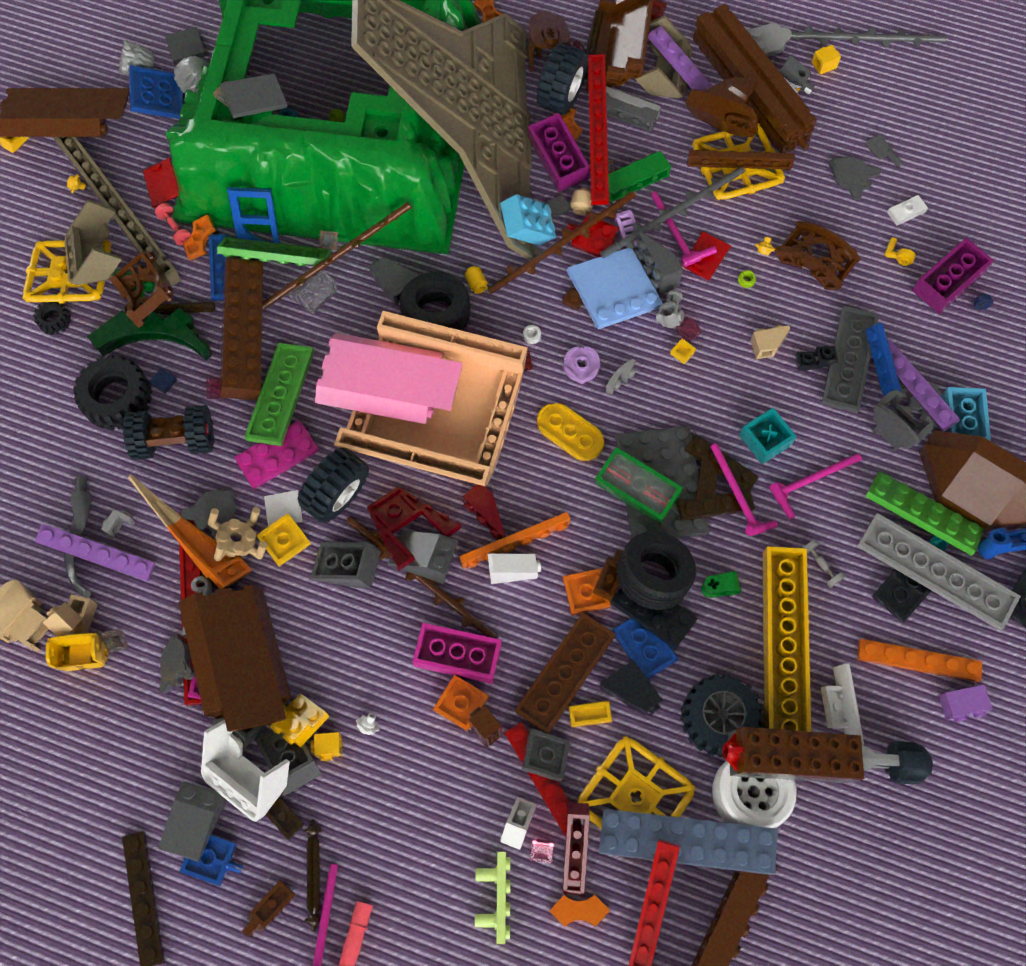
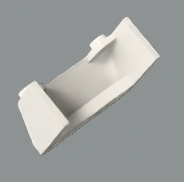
[201,719,290,822]

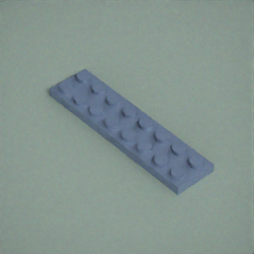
[599,809,778,875]

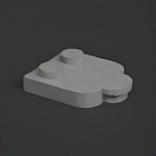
[747,23,792,57]

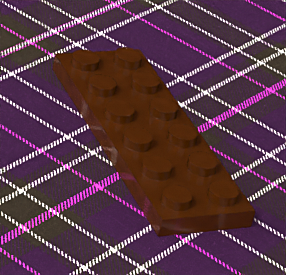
[514,612,616,734]

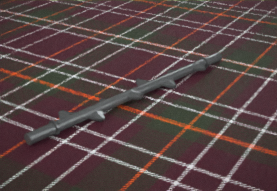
[790,25,947,48]
[600,166,745,258]

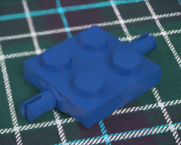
[179,835,244,886]

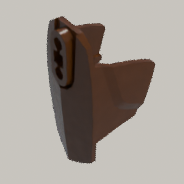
[527,10,572,72]
[686,77,759,137]

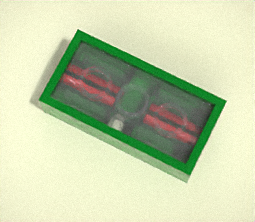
[595,447,683,525]

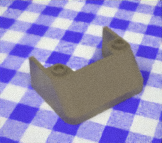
[635,15,692,99]
[65,199,122,285]

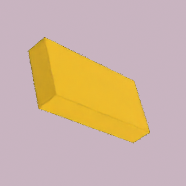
[568,701,612,728]

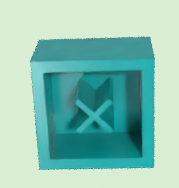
[739,408,797,465]

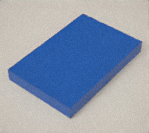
[612,618,679,679]

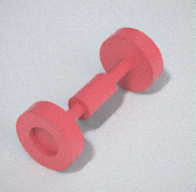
[155,203,191,246]

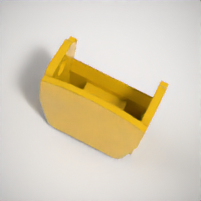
[46,633,109,671]

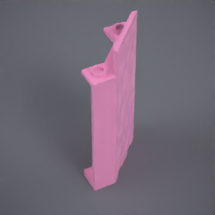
[315,333,462,424]

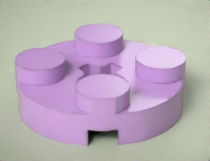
[563,346,600,384]

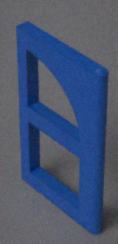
[227,187,280,243]

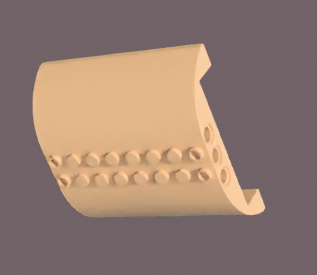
[334,311,527,486]

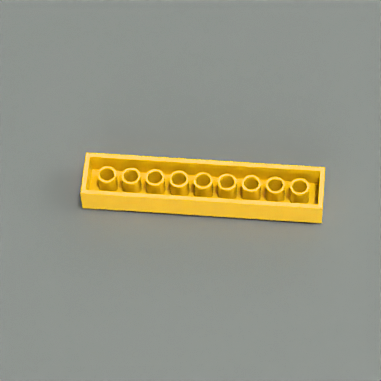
[762,546,811,732]

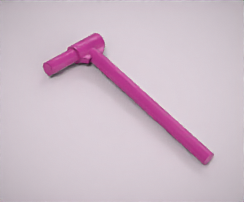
[651,191,717,267]
[710,443,778,536]
[769,453,862,520]
[312,864,338,966]

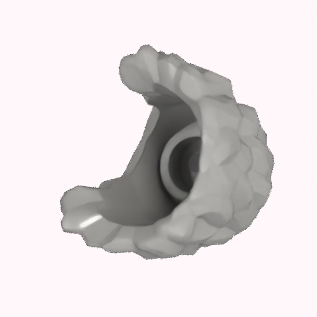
[119,40,154,76]
[174,55,209,94]

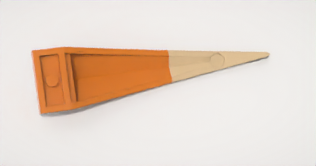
[128,474,252,589]

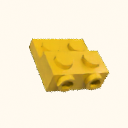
[270,693,329,748]

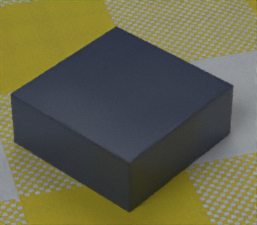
[149,368,177,394]

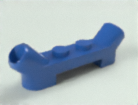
[977,527,1026,560]

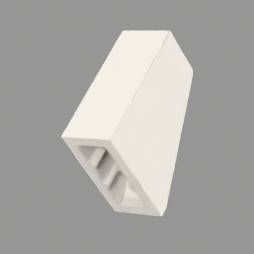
[488,554,541,584]

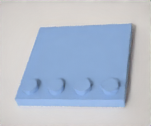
[567,248,663,329]

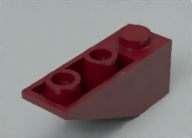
[463,484,505,539]

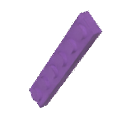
[648,25,713,91]
[888,339,960,431]
[35,524,156,581]

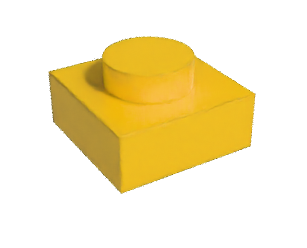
[670,339,696,365]

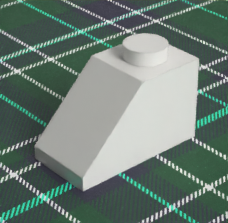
[500,797,537,850]

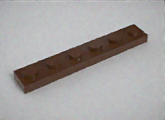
[687,150,795,170]

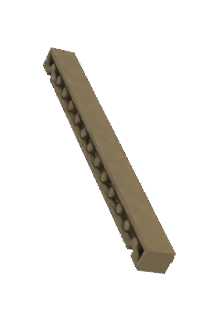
[52,137,181,287]

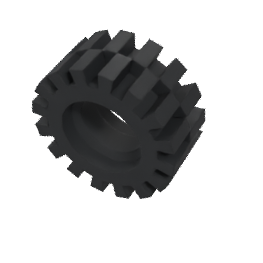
[33,302,71,335]

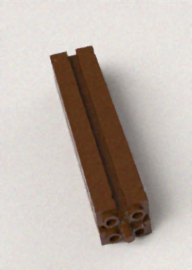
[693,3,817,153]

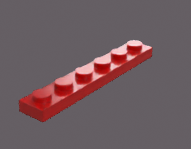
[504,722,569,838]
[628,839,681,966]

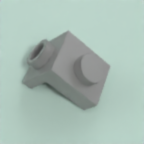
[102,509,135,538]

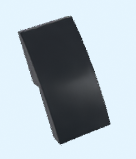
[796,346,838,371]

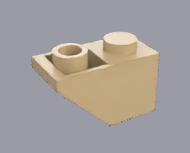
[750,325,790,360]
[67,594,98,635]

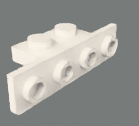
[821,664,864,746]

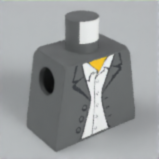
[780,55,815,94]

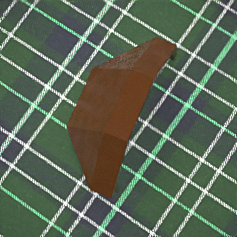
[919,430,1026,532]

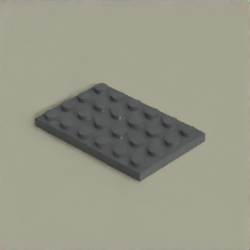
[615,426,710,539]

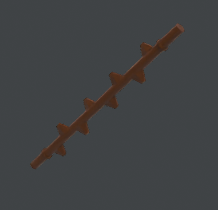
[487,191,636,294]
[262,202,412,309]
[346,516,499,639]

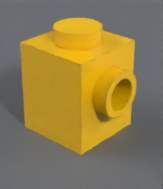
[811,45,841,75]
[311,732,342,761]

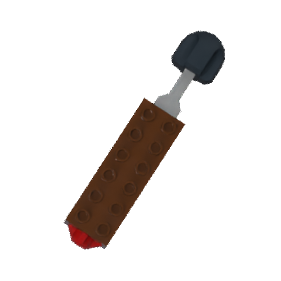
[722,727,933,785]

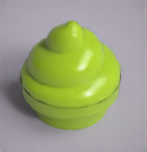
[328,108,346,122]

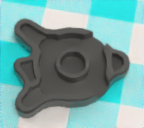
[829,157,881,200]
[181,488,236,541]
[159,634,195,693]

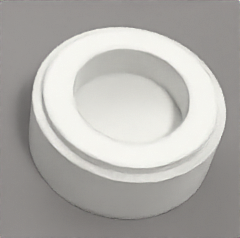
[523,325,541,344]

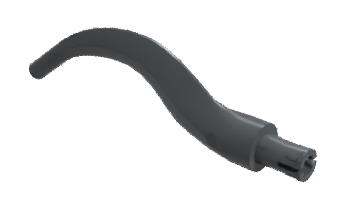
[64,476,91,598]

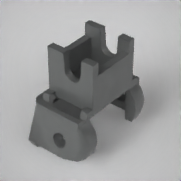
[873,390,934,452]

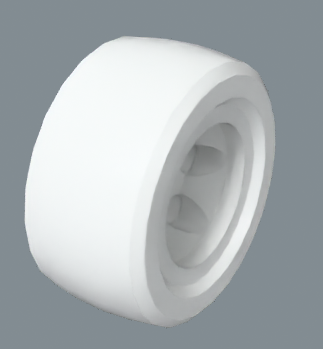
[712,761,796,828]

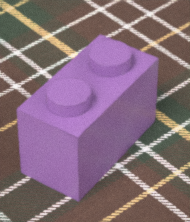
[939,684,993,722]

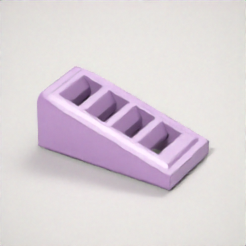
[614,210,638,248]

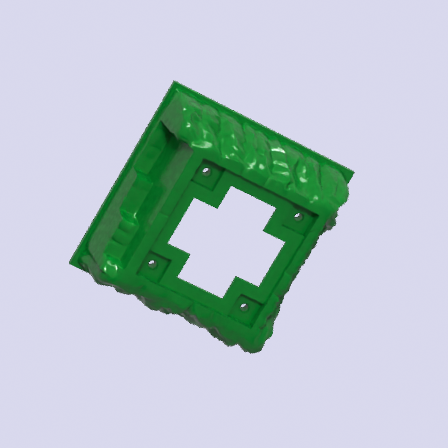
[166,0,481,255]

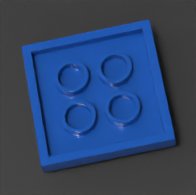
[128,65,183,119]

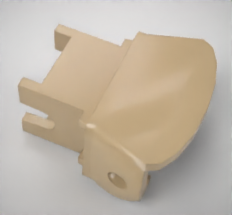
[0,580,49,653]

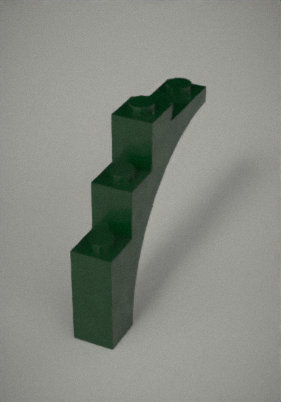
[87,308,212,361]

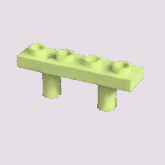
[475,852,510,944]

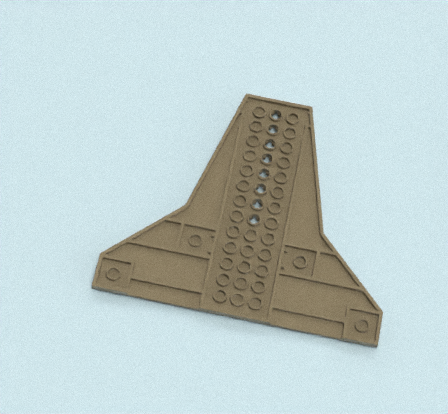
[351,0,535,260]

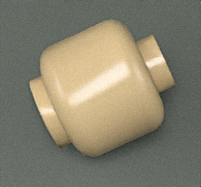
[570,187,593,215]

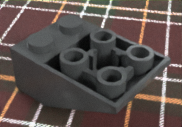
[635,232,683,295]

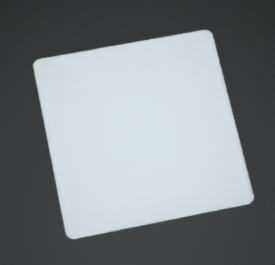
[264,490,303,526]

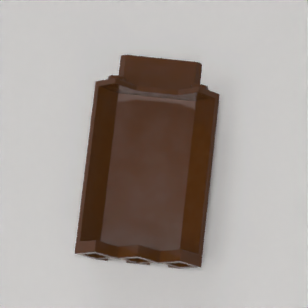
[586,0,653,90]
[0,88,129,139]
[178,585,292,732]

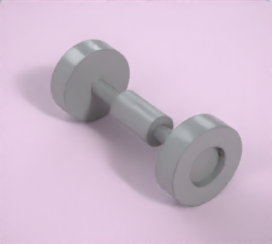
[803,539,846,588]

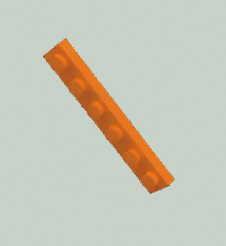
[459,512,570,569]
[857,639,982,682]

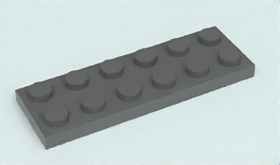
[821,305,879,413]

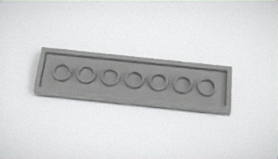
[857,513,1021,631]

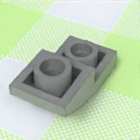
[606,359,637,395]

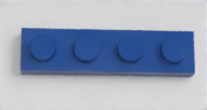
[209,234,228,301]
[865,323,902,397]

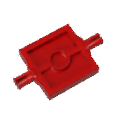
[566,214,624,258]

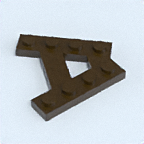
[676,434,759,521]

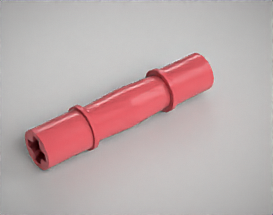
[339,901,373,966]

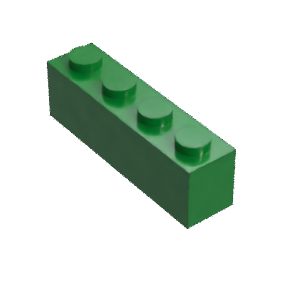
[608,151,671,204]

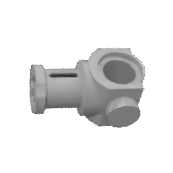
[656,290,684,328]

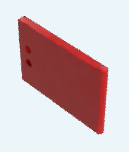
[143,158,179,208]
[681,231,732,281]

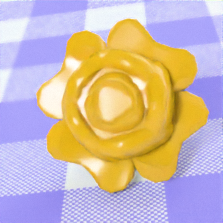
[67,173,86,194]
[755,236,775,255]

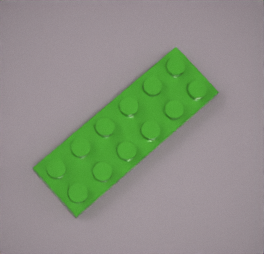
[217,237,332,267]
[244,343,315,446]
[865,471,984,556]

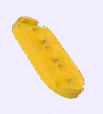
[537,403,604,461]

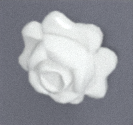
[356,713,380,735]

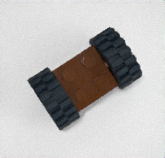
[123,405,214,460]

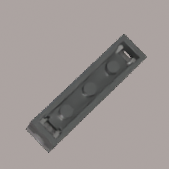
[606,86,661,132]

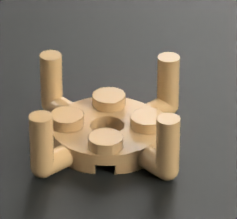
[208,507,267,561]

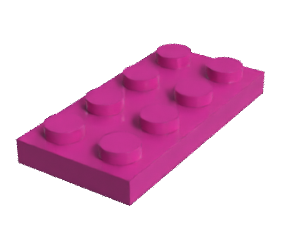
[234,419,319,490]

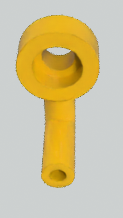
[885,237,916,266]

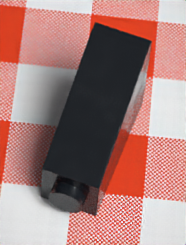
[599,660,663,715]

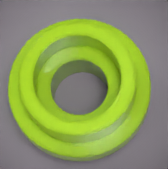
[738,270,756,288]

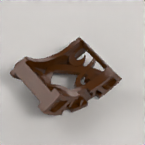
[774,221,861,290]
[109,250,174,328]

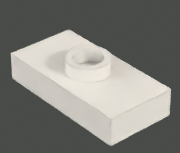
[887,195,928,226]

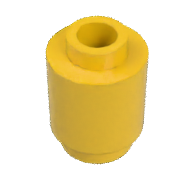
[464,266,488,294]

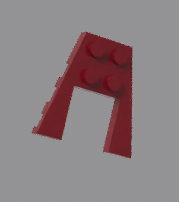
[367,487,461,571]

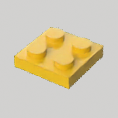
[256,513,311,567]

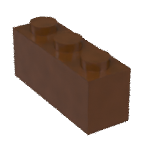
[469,706,502,749]

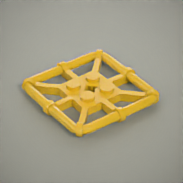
[692,123,785,201]
[23,240,111,304]
[578,736,696,860]

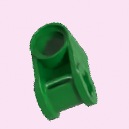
[701,571,742,598]

